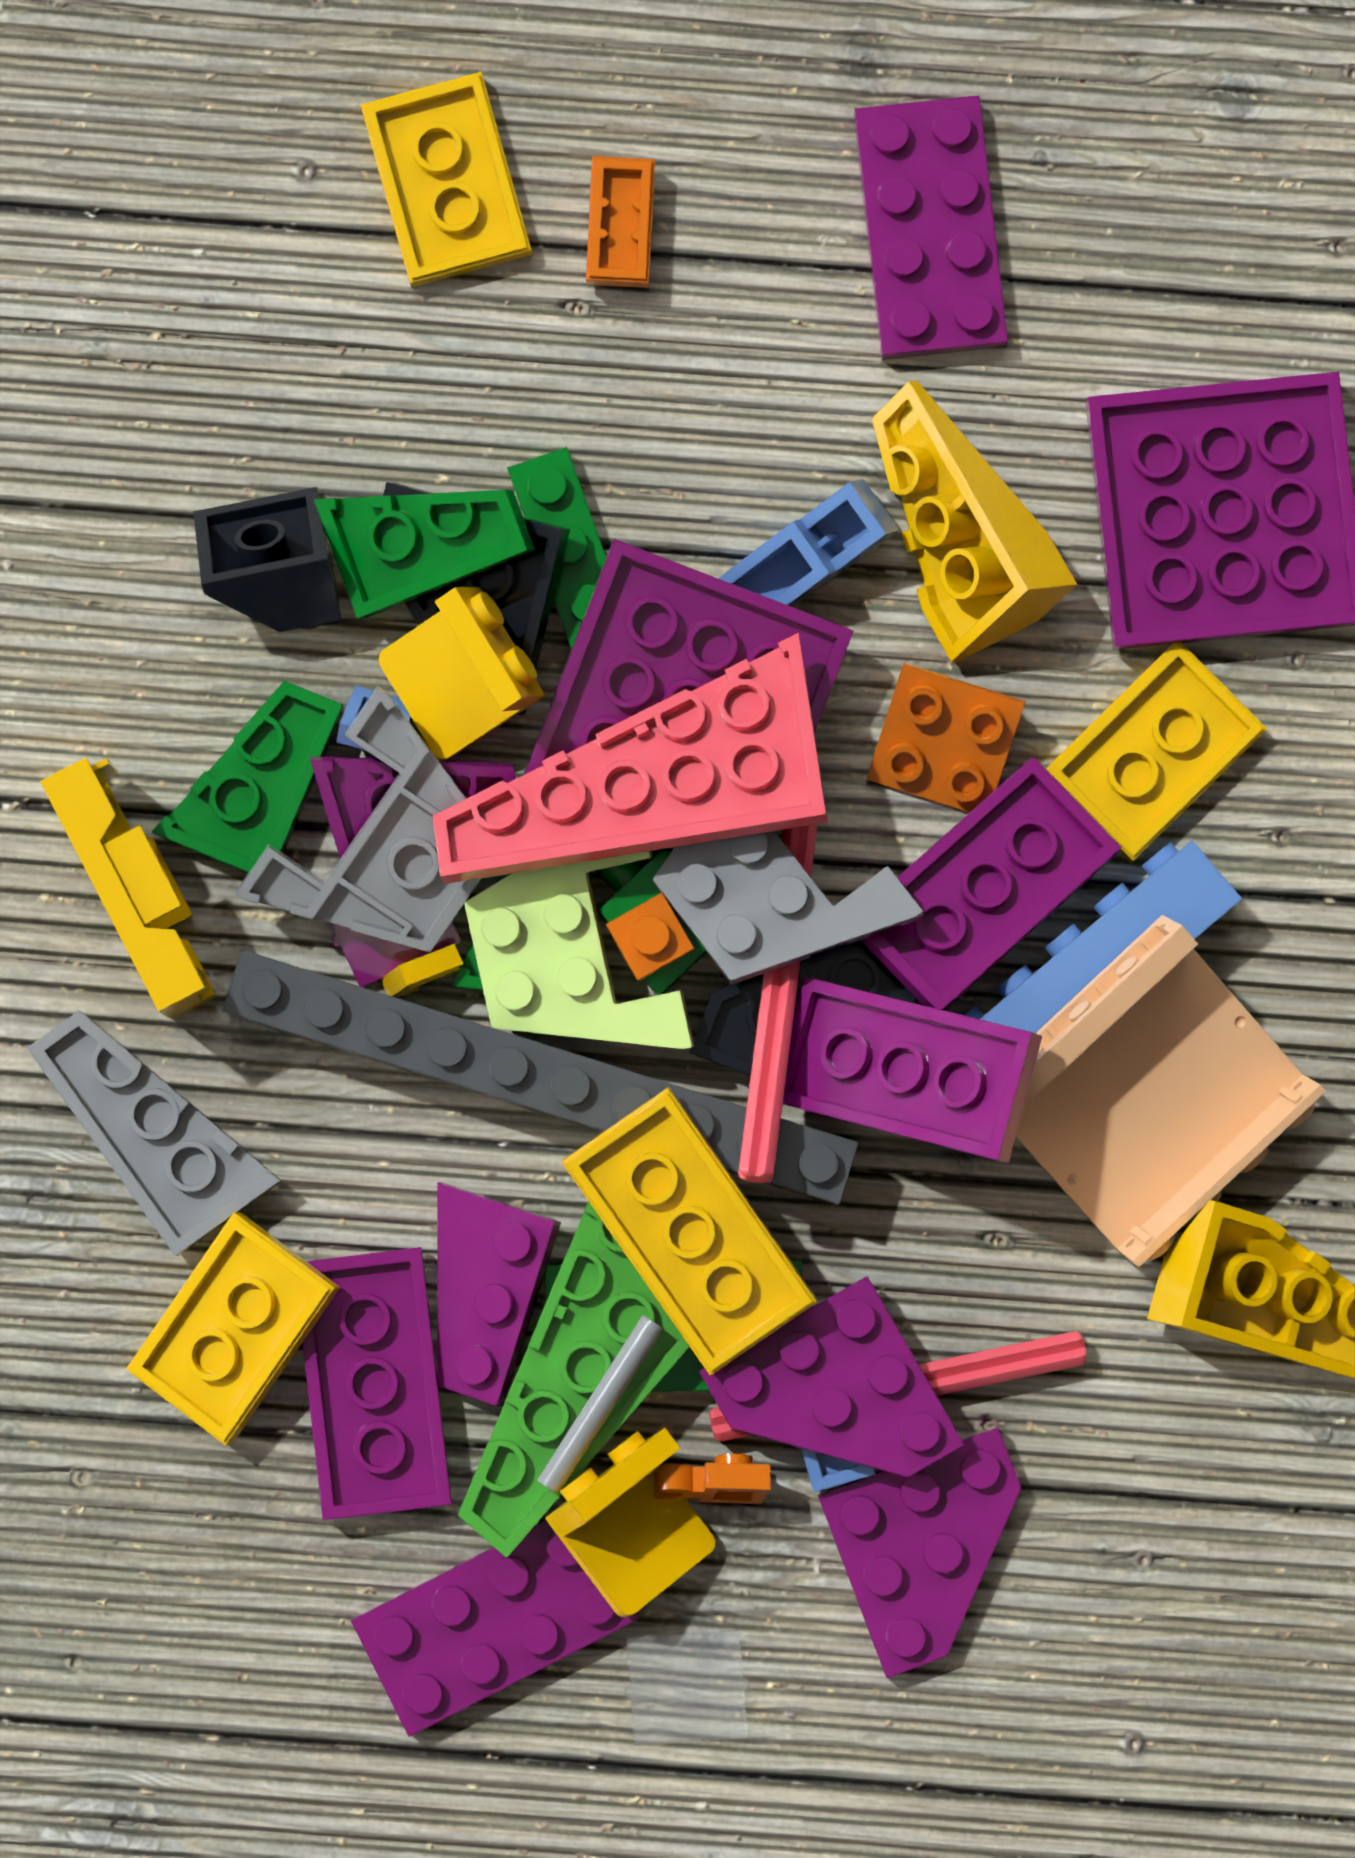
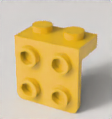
[379,587,546,759]
[545,1428,715,1617]

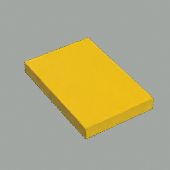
[360,72,532,288]
[1046,642,1267,864]
[126,1212,341,1446]

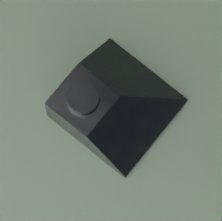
[193,487,342,632]

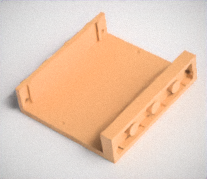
[1016,915,1326,1268]

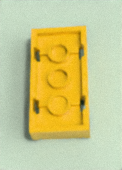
[40,758,217,1020]

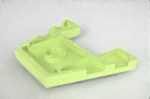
[464,851,695,1049]

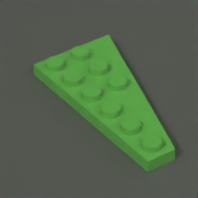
[458,1201,690,1558]

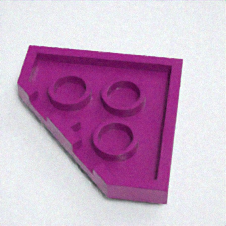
[699,1276,964,1479]
[817,1427,1021,1678]

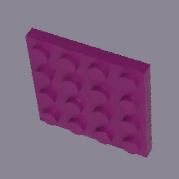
[1085,371,1355,650]
[524,538,854,833]

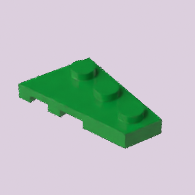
[314,490,535,619]
[152,681,345,873]

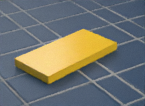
[561,1087,817,1376]

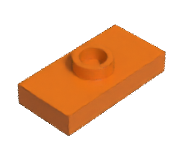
[586,156,655,288]

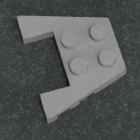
[235,686,481,952]
[653,831,923,984]

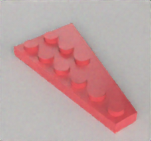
[433,633,828,884]

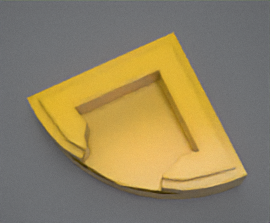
[381,944,463,998]

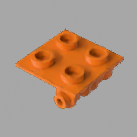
[866,663,1026,813]

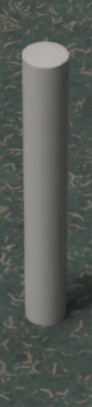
[537,1315,664,1494]

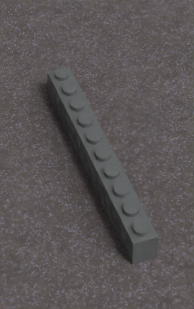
[222,950,859,1206]

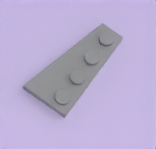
[27,1010,282,1256]

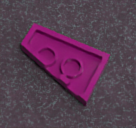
[310,756,516,858]
[437,1182,561,1406]

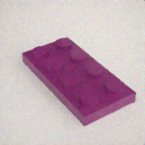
[854,95,1008,360]
[861,757,1122,1011]
[783,977,1042,1163]
[302,1247,452,1520]
[351,1520,640,1737]

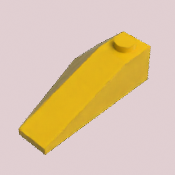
[872,381,1078,662]
[1147,1200,1355,1379]

